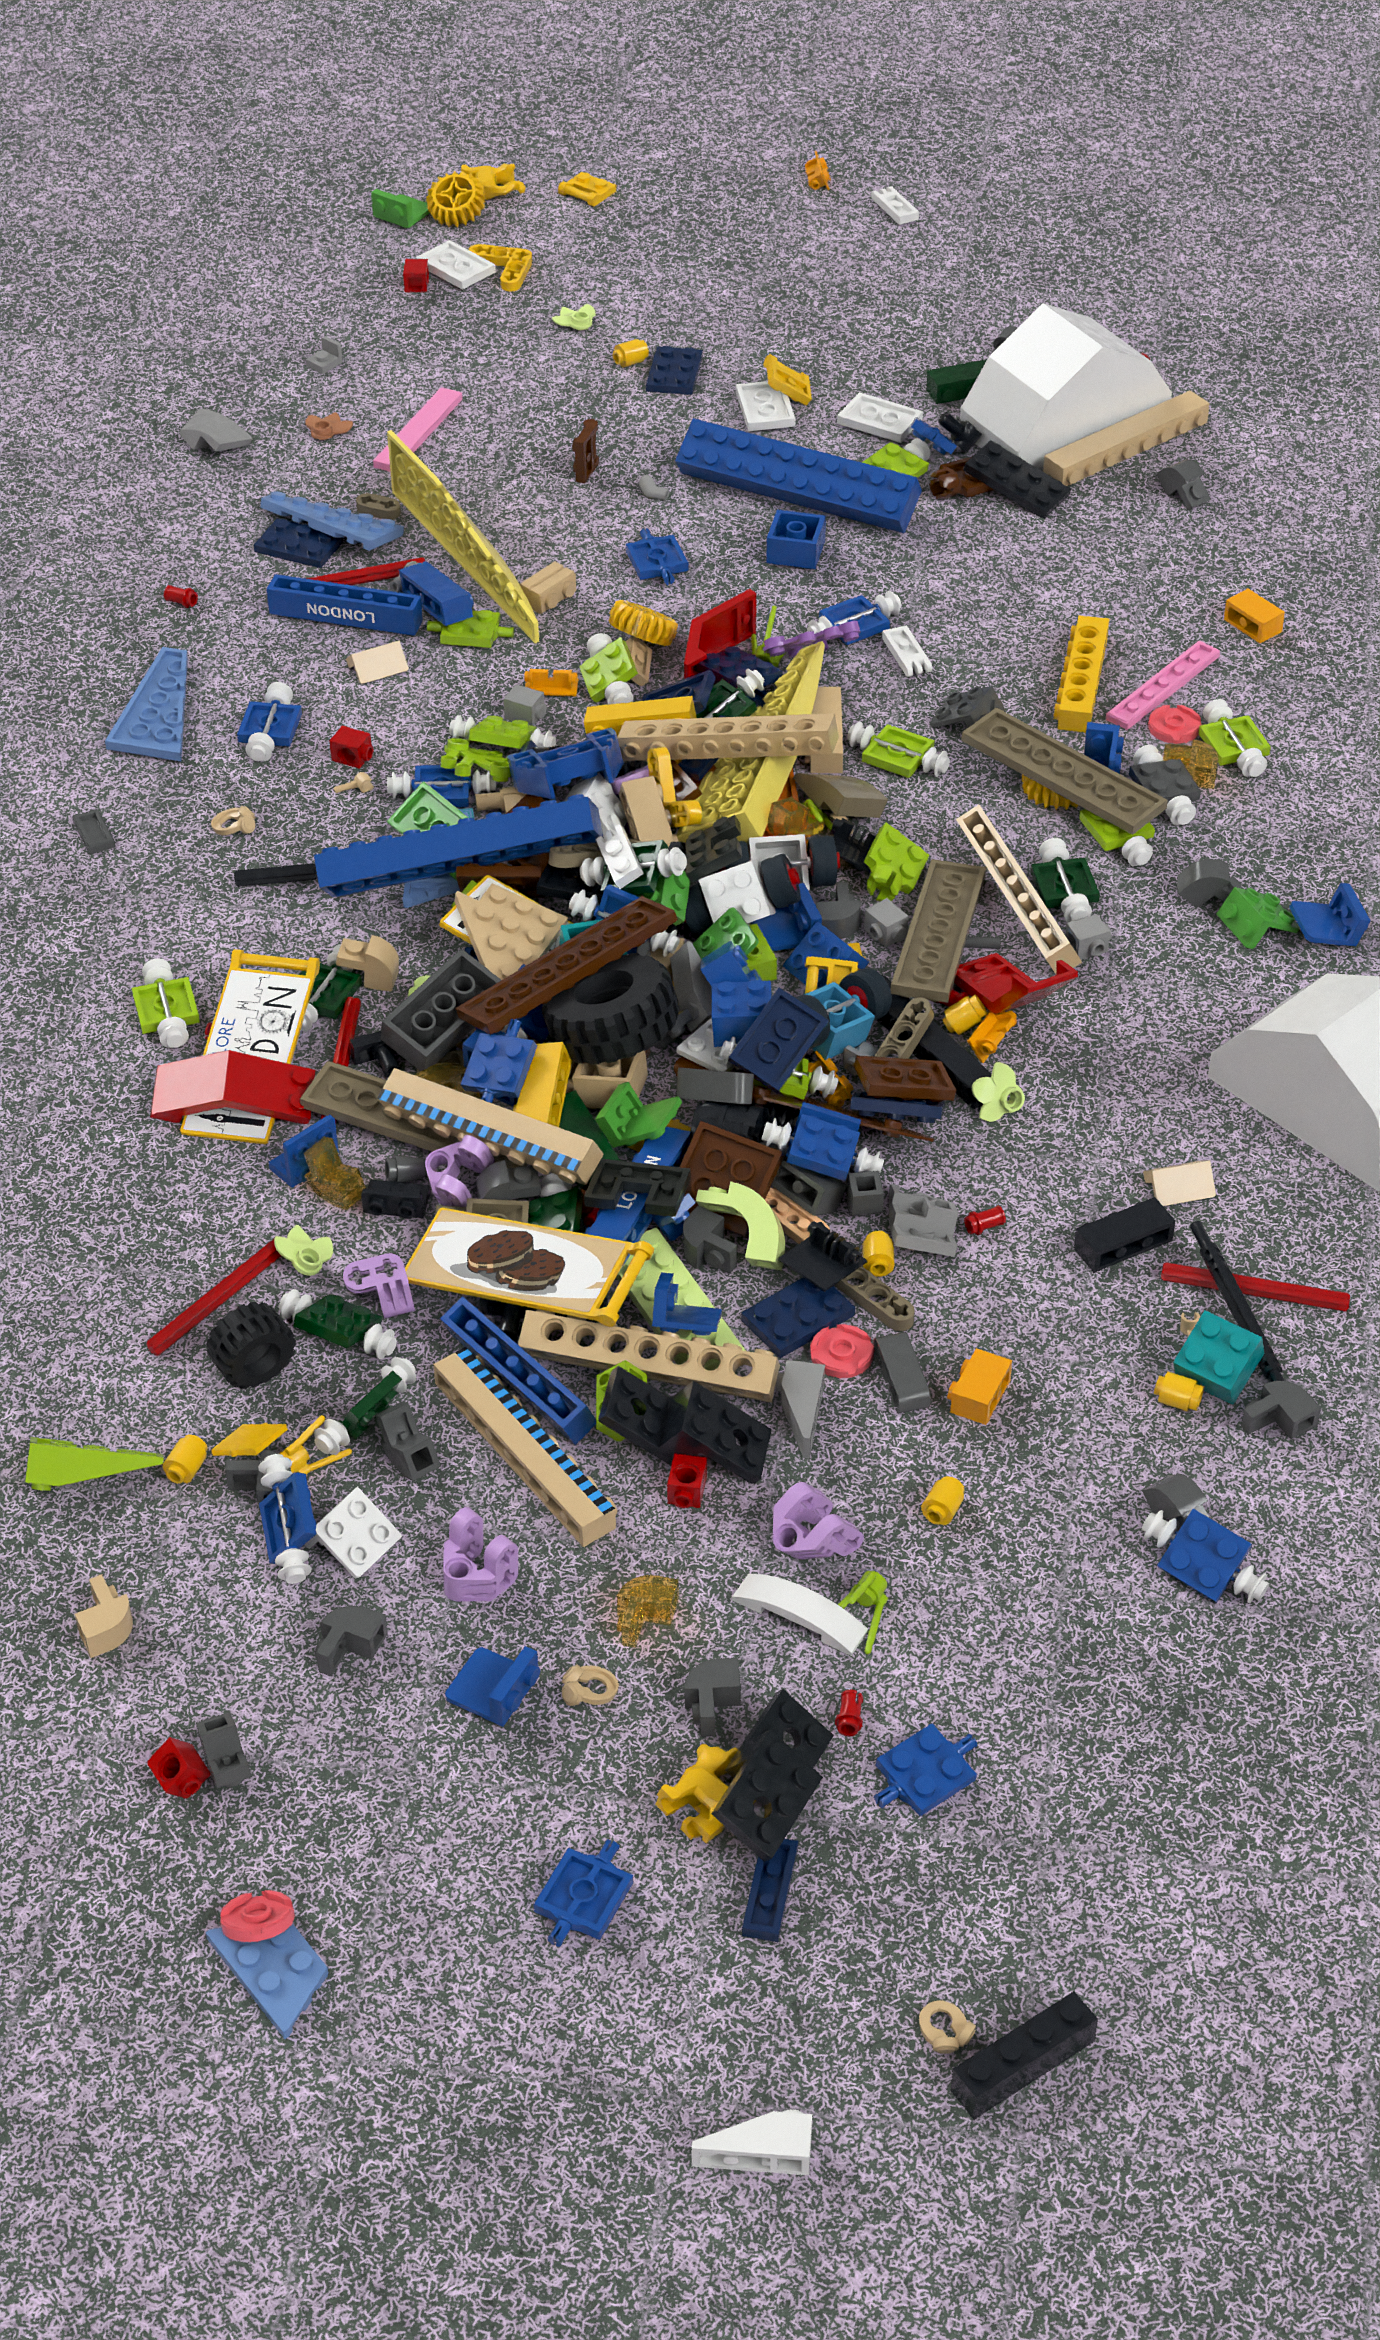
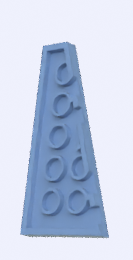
[260,491,404,551]
[105,647,188,761]

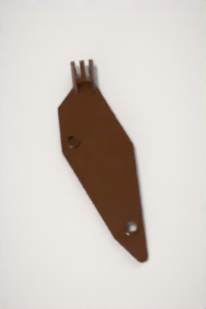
[674,1056,935,1142]

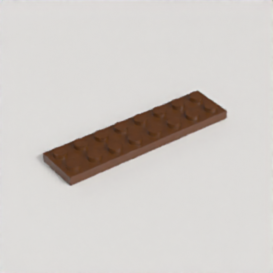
[456,896,678,1035]

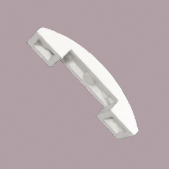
[732,1574,868,1656]

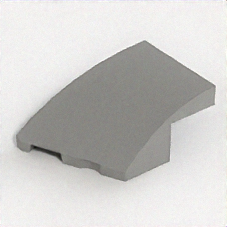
[179,408,253,452]
[889,1184,959,1257]

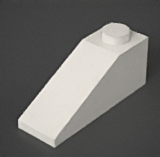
[692,2110,812,2175]

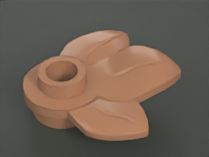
[305,412,353,440]

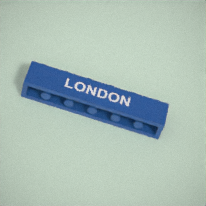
[266,574,423,636]
[585,1127,691,1266]
[440,1296,596,1445]

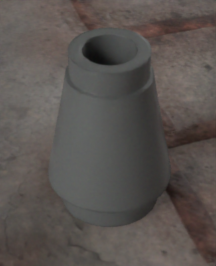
[385,1155,428,1183]

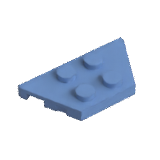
[403,874,459,908]
[205,1923,328,2039]

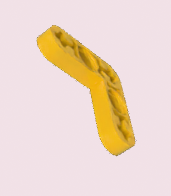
[469,244,532,292]
[647,747,702,828]

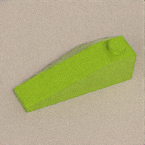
[25,1437,164,1491]

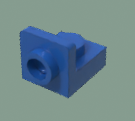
[652,1193,696,1241]

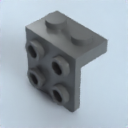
[930,686,1006,728]

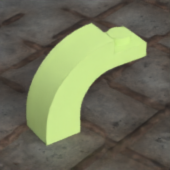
[696,1182,785,1270]

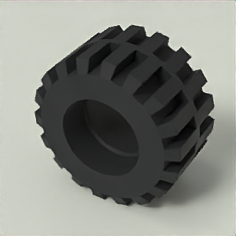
[206,1302,296,1389]

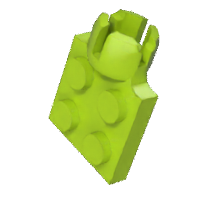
[864,822,929,901]

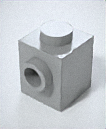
[504,684,547,726]
[864,898,909,947]
[1065,914,1112,959]

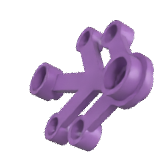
[763,621,861,658]

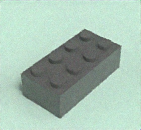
[381,948,502,1075]

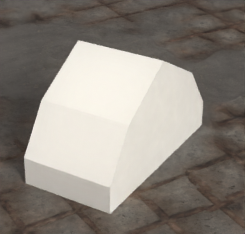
[960,303,1172,468]
[1208,973,1380,1192]

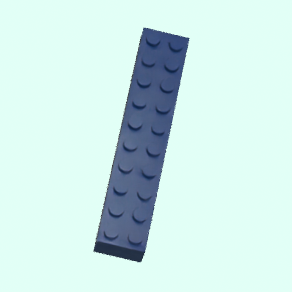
[675,418,922,533]
[314,794,604,898]

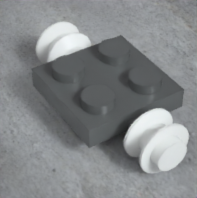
[1129,745,1201,825]

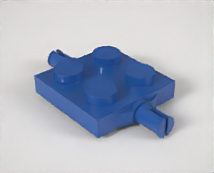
[911,417,957,455]
[626,528,688,585]
[461,1019,537,1103]
[874,1723,978,1817]
[534,1839,634,1947]

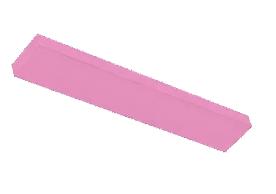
[373,387,462,472]
[1106,641,1220,730]

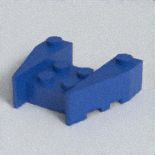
[507,727,624,799]

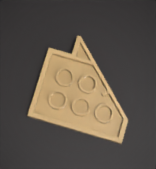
[454,883,568,980]

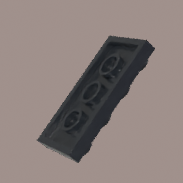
[963,440,1071,519]

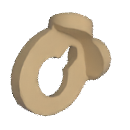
[211,805,256,835]
[562,1664,619,1706]
[919,2000,976,2054]

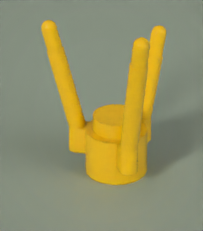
[279,1415,352,1475]

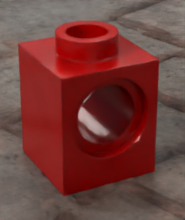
[403,259,429,292]
[329,725,374,769]
[667,1453,707,1508]
[146,1737,211,1799]

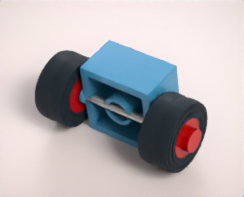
[795,968,892,1060]

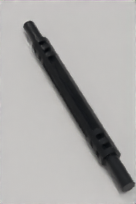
[1190,1221,1285,1382]

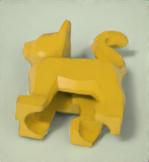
[461,163,526,200]
[655,1744,756,1843]

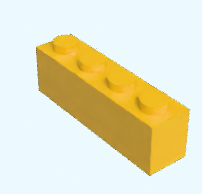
[584,696,697,736]
[513,1042,572,1128]

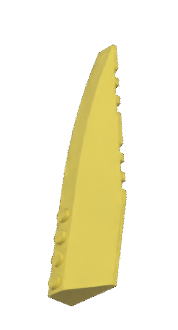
[387,430,539,643]
[676,641,825,843]

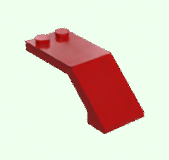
[684,589,756,679]
[954,953,1078,1015]
[150,1050,315,1124]

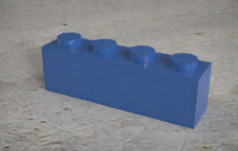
[399,561,474,626]

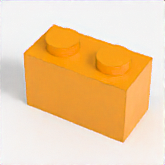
[1224,588,1285,644]
[947,1348,1012,1425]

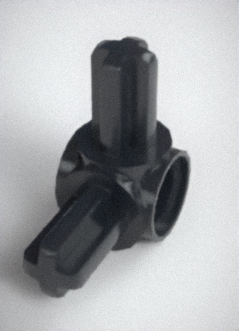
[938,412,983,453]

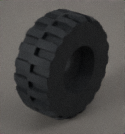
[542,953,680,1065]

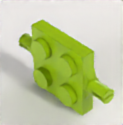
[427,610,514,648]

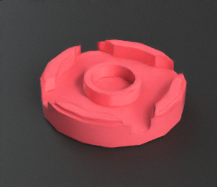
[1148,705,1202,744]
[810,1324,874,1378]
[220,1890,295,1942]

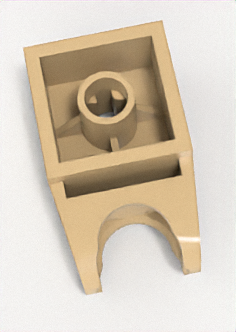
[566,1050,648,1109]

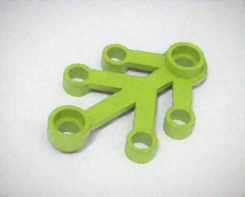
[440,738,511,782]

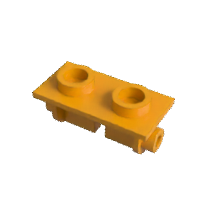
[805,151,831,190]
[524,668,579,696]
[968,1011,1017,1063]
[808,1051,854,1107]

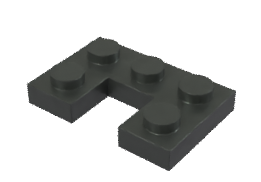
[686,815,742,883]
[584,1159,691,1217]

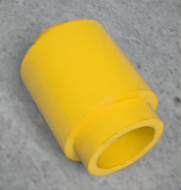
[612,339,649,368]
[942,994,988,1035]
[862,1231,895,1277]
[1154,1371,1204,1412]
[163,1434,208,1484]
[921,1476,964,1525]

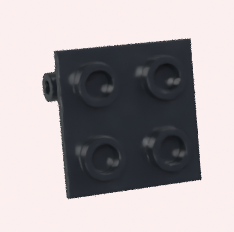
[828,818,876,873]
[778,1221,867,1292]

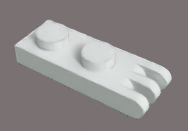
[871,186,919,225]
[882,625,933,677]
[596,823,644,889]

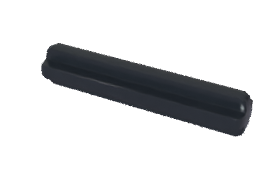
[234,863,317,887]

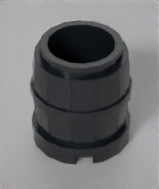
[690,1101,770,1143]

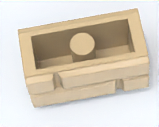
[519,561,576,614]

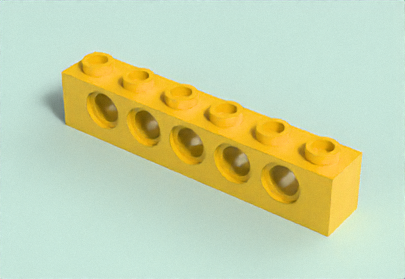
[1053,615,1110,733]

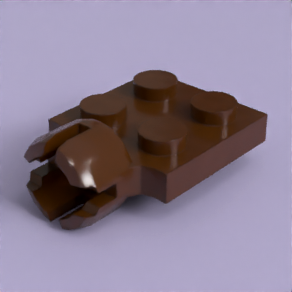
[929,456,994,499]

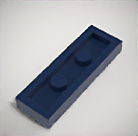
[742,1839,799,1942]

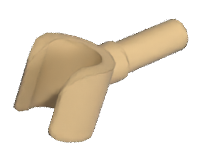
[334,772,374,793]
[1180,1312,1200,1337]

